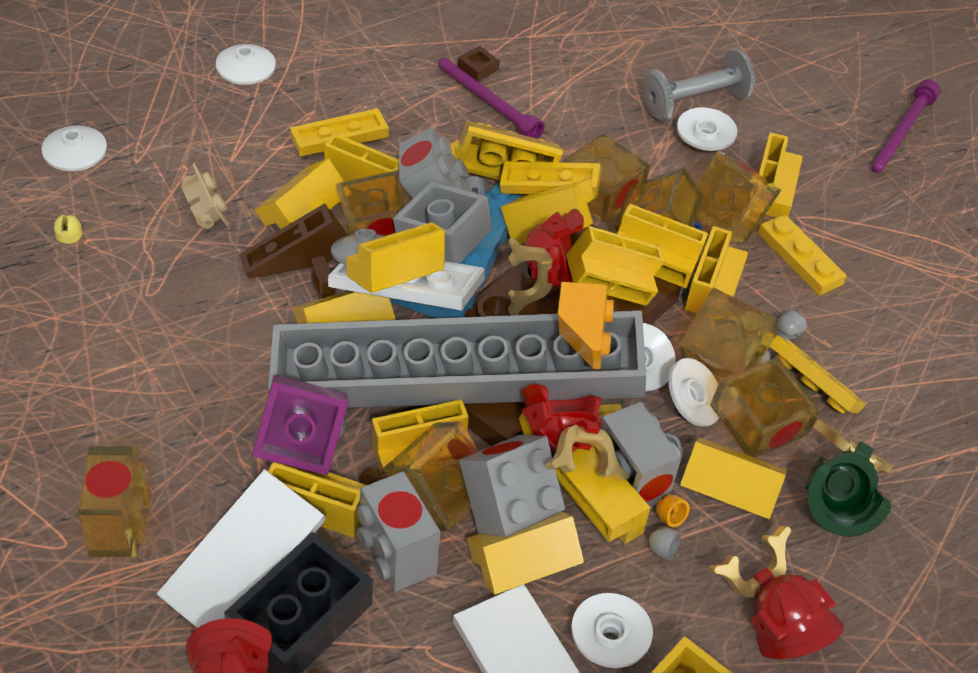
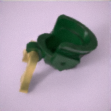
[805,418,894,537]

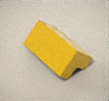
[749,132,803,218]
[324,134,405,203]
[254,158,351,229]
[501,179,595,244]
[617,204,708,288]
[346,222,445,293]
[566,226,665,306]
[685,226,748,322]
[293,290,396,324]
[371,399,473,475]
[680,437,787,519]
[555,445,651,545]
[268,462,367,538]
[466,511,584,594]

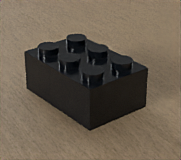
[224,532,373,673]

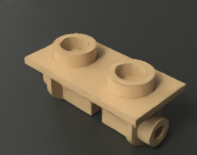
[181,163,229,229]

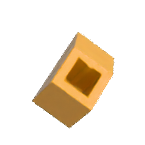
[558,282,614,370]

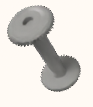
[643,48,755,122]

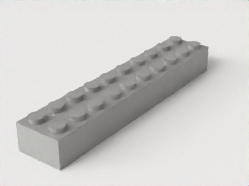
[268,311,646,408]

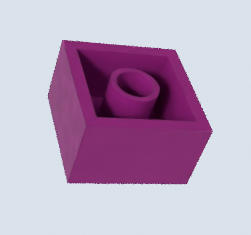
[252,374,349,475]

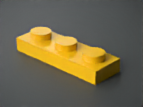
[290,108,389,157]
[500,161,601,196]
[758,214,847,296]
[769,335,867,414]

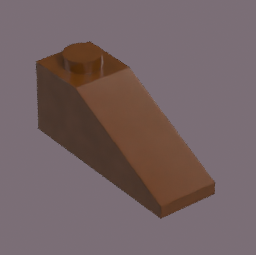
[239,203,347,279]

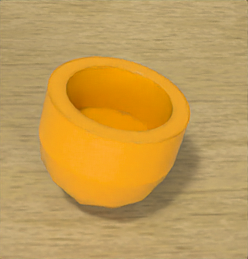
[656,494,690,528]

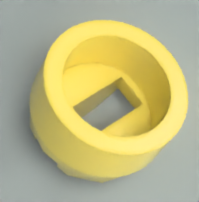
[54,214,83,244]

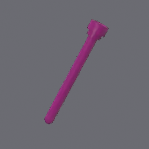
[438,58,545,139]
[872,79,941,173]

